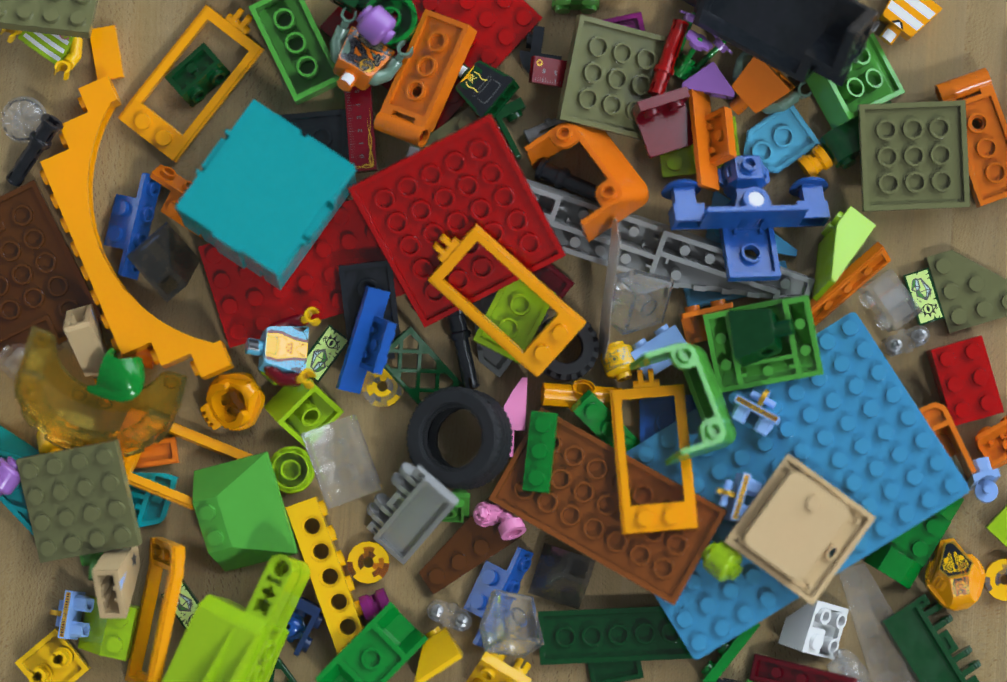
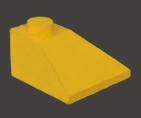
[415,626,463,682]

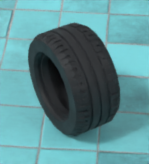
[406,386,513,490]

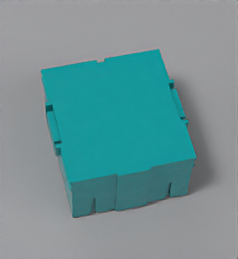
[175,99,357,290]

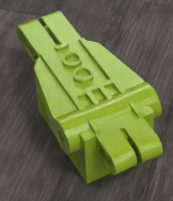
[162,554,310,682]

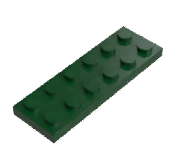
[538,606,694,665]

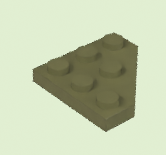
[925,250,1007,333]

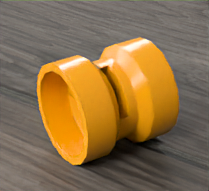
[797,144,833,177]

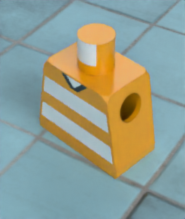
[879,0,942,46]

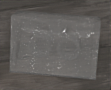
[301,414,383,509]

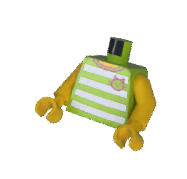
[0,29,83,80]

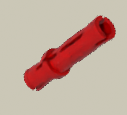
[648,19,689,96]

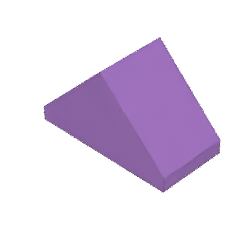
[681,61,735,100]

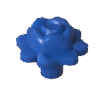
[286,612,307,643]

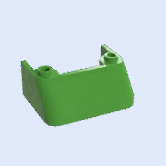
[629,342,736,466]

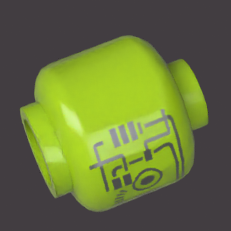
[702,541,743,582]

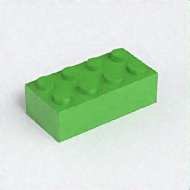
[248,0,339,106]

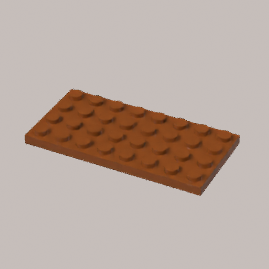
[488,407,727,606]

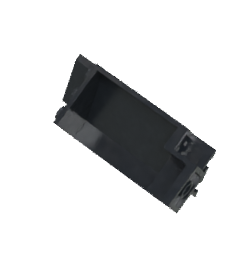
[682,0,881,87]

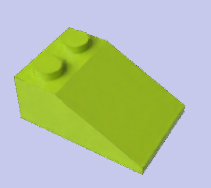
[812,206,876,301]

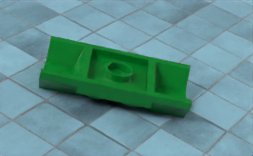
[864,497,964,589]
[314,601,428,682]

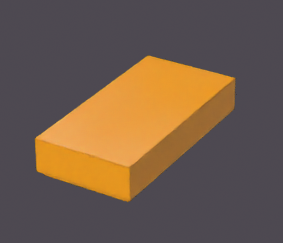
[90,25,125,80]

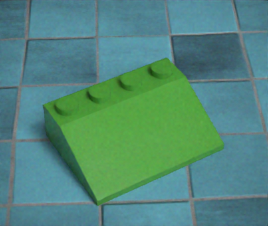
[806,33,905,129]

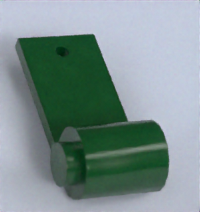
[820,101,891,169]

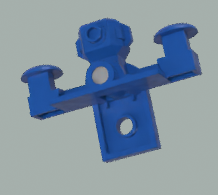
[661,155,830,282]

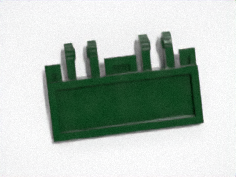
[881,594,981,682]

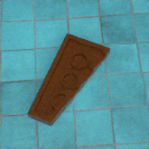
[419,496,522,595]

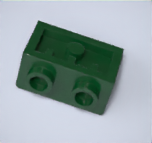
[164,42,230,107]

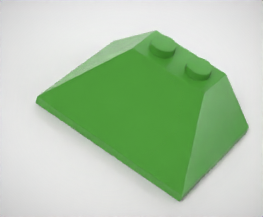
[703,295,824,393]
[192,451,299,572]

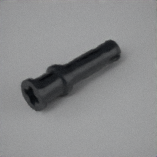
[6,113,63,187]
[535,158,598,203]
[445,310,480,388]

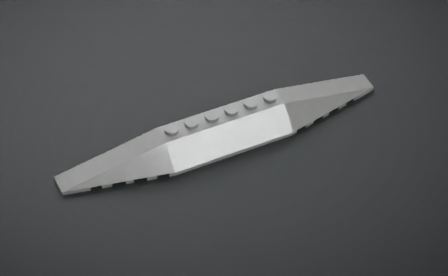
[406,146,815,300]

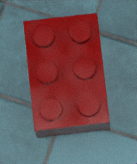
[926,335,1004,426]

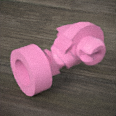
[473,502,526,540]

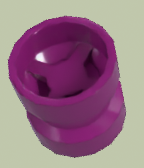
[358,588,389,622]

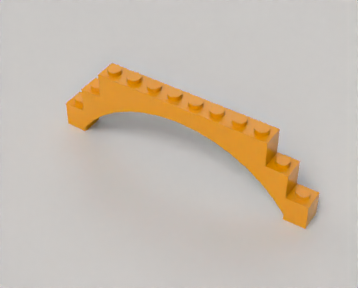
[40,76,234,380]

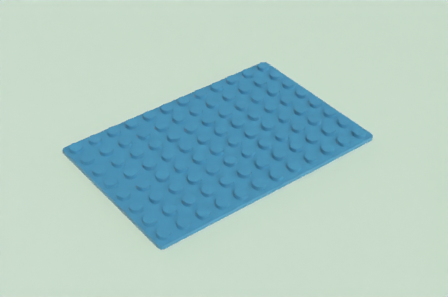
[626,312,970,660]

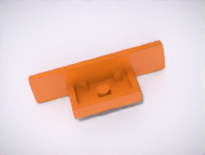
[689,89,737,192]
[149,164,204,240]

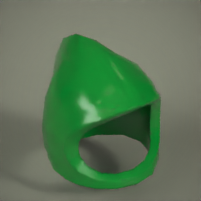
[87,348,145,402]

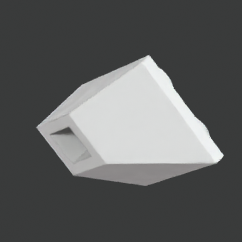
[778,600,849,660]

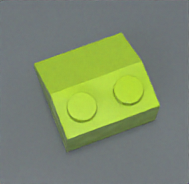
[264,378,344,449]
[78,595,140,661]

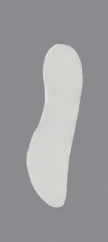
[599,218,620,360]

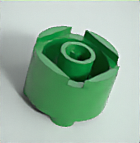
[366,0,418,49]

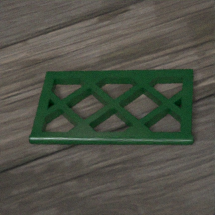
[384,326,462,406]

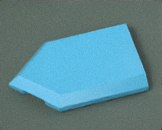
[743,105,820,174]

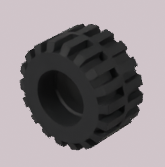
[534,317,599,381]

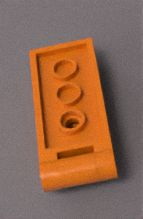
[374,9,477,147]
[934,68,1007,208]

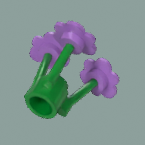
[674,10,733,80]

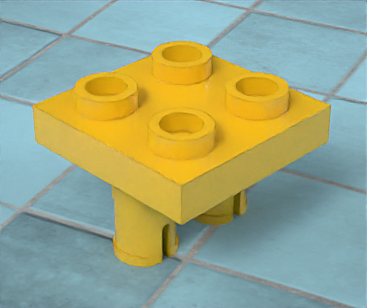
[15,628,91,682]
[466,644,532,682]

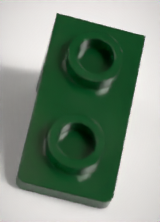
[494,97,526,161]

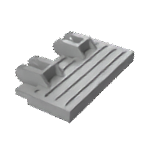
[366,462,460,565]

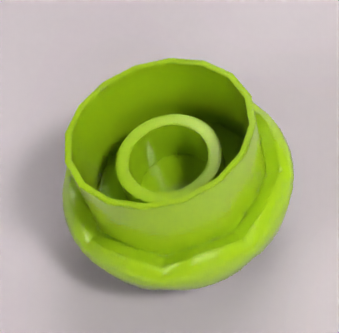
[270,446,315,494]

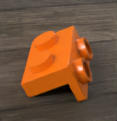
[679,298,734,344]
[975,415,1007,470]

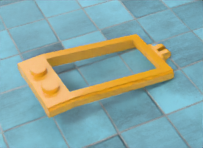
[118,5,266,163]
[427,223,586,377]
[609,369,698,534]
[116,406,253,512]
[125,537,185,682]

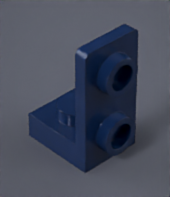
[293,596,324,656]

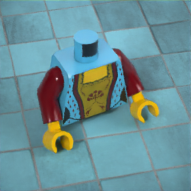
[245,307,321,389]

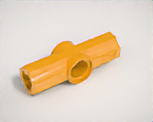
[540,379,623,412]

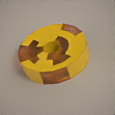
[347,541,390,584]

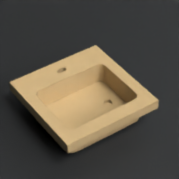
[724,453,876,606]

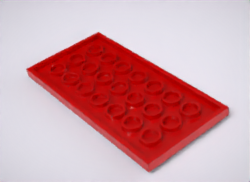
[198,199,406,348]

